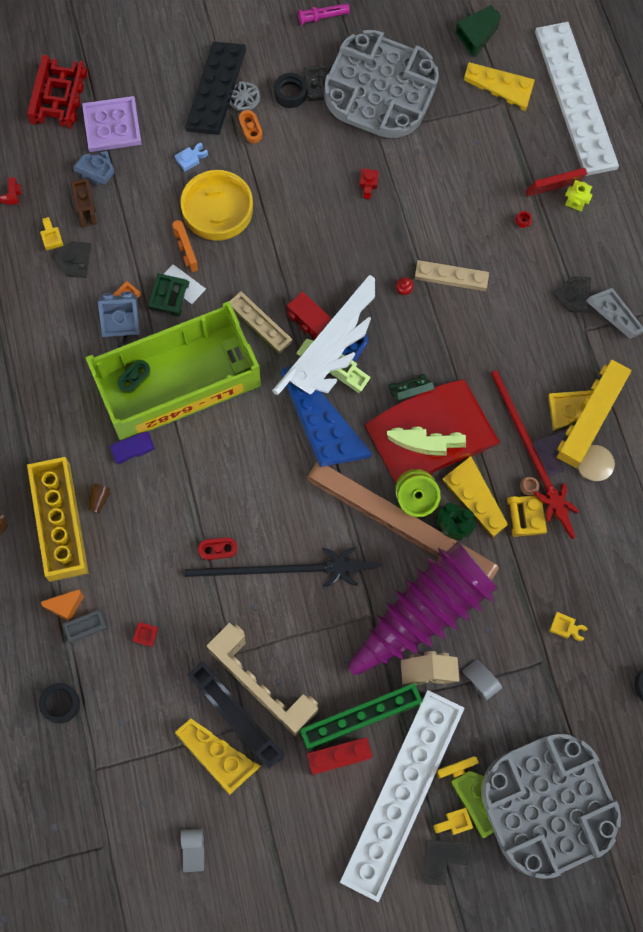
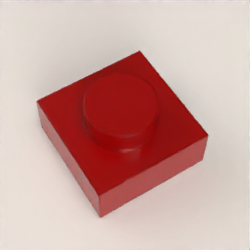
[133,622,159,648]

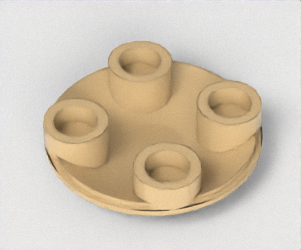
[578,445,615,481]

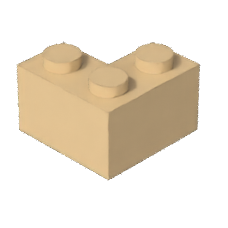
[401,651,460,685]

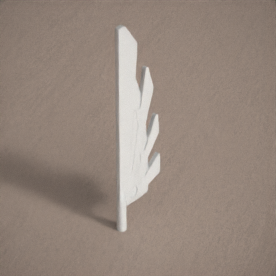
[272,275,375,395]

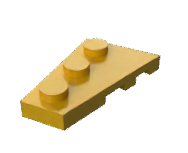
[548,390,594,431]

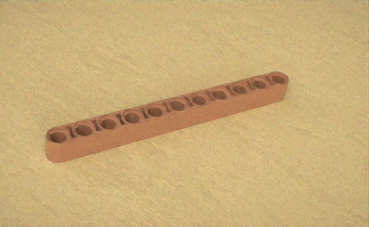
[306,461,499,580]

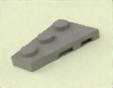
[586,288,643,339]

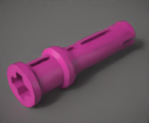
[298,3,350,25]

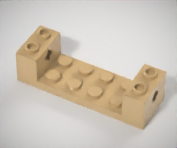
[206,622,318,737]

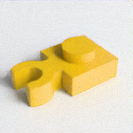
[549,612,588,641]

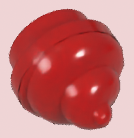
[396,277,414,295]

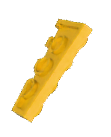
[464,62,535,112]
[442,456,508,538]
[175,719,261,796]

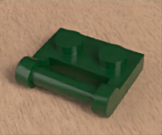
[148,273,190,317]
[388,374,434,400]

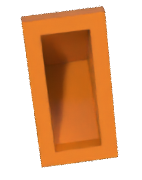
[41,589,84,621]

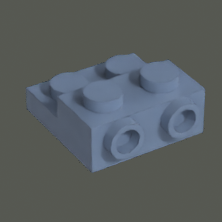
[98,291,140,337]

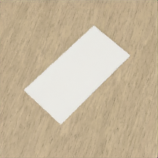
[164,264,206,304]

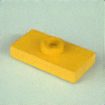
[436,756,479,779]

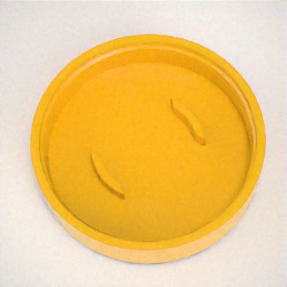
[181,170,253,241]

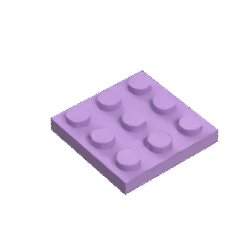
[82,96,142,152]

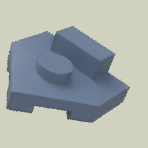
[74,151,114,186]

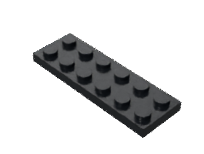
[185,42,246,135]

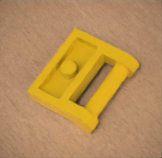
[507,496,547,537]

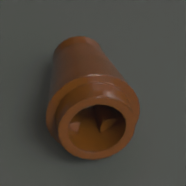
[88,484,110,514]

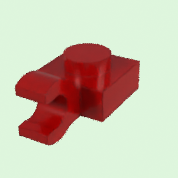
[359,168,379,199]

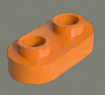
[239,110,262,143]

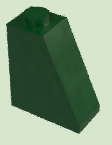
[455,5,501,57]

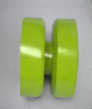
[395,469,441,517]

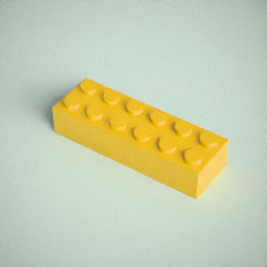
[27,457,89,582]

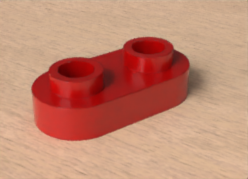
[198,537,238,561]

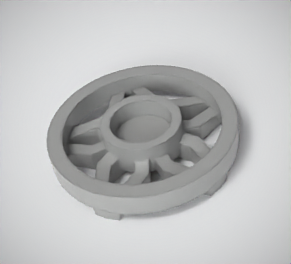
[229,81,260,112]

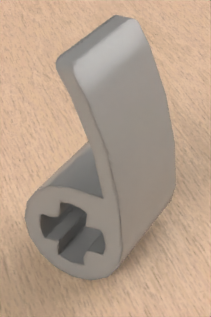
[462,659,502,701]
[181,828,204,872]

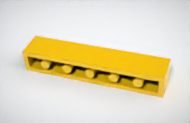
[556,360,632,469]

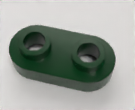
[117,360,151,393]

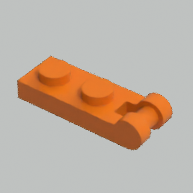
[172,220,198,272]

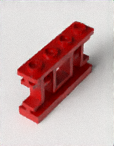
[27,55,87,129]

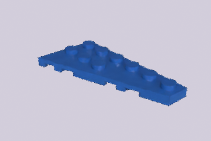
[280,367,373,467]

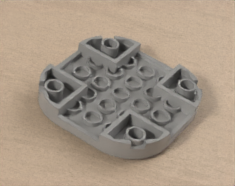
[324,30,439,138]
[481,734,621,879]

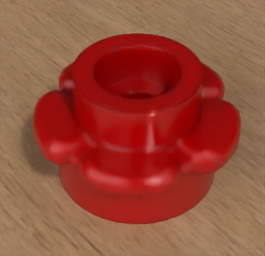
[514,211,532,228]

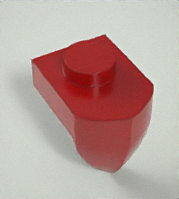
[0,177,22,205]

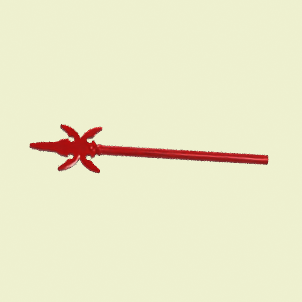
[491,370,579,539]

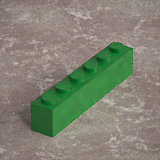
[300,683,422,751]

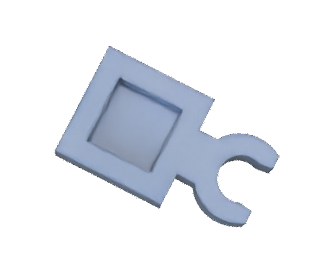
[175,143,208,172]

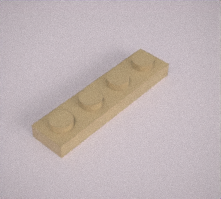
[414,260,489,291]
[230,291,292,354]

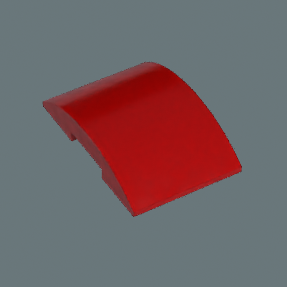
[365,379,500,485]

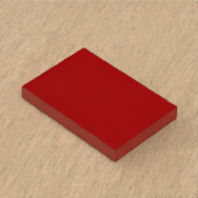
[526,168,587,197]

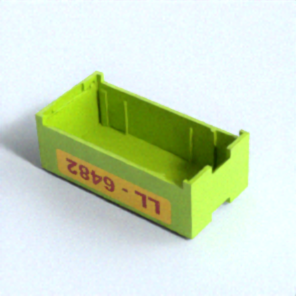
[85,301,261,441]

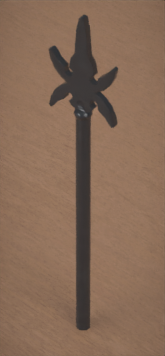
[184,547,381,587]

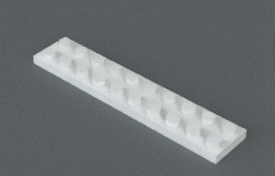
[535,22,619,176]
[340,690,464,902]

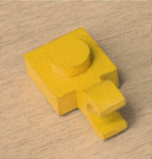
[40,217,64,251]
[433,808,473,835]

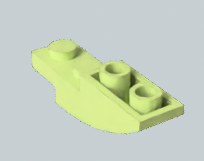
[296,339,371,394]
[387,427,466,456]

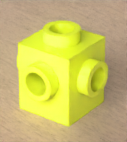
[565,180,593,212]

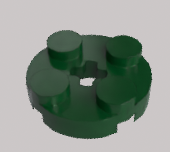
[436,503,475,540]

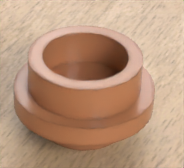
[520,477,539,496]

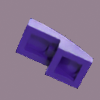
[110,432,155,464]

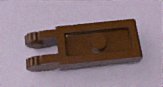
[70,178,97,228]

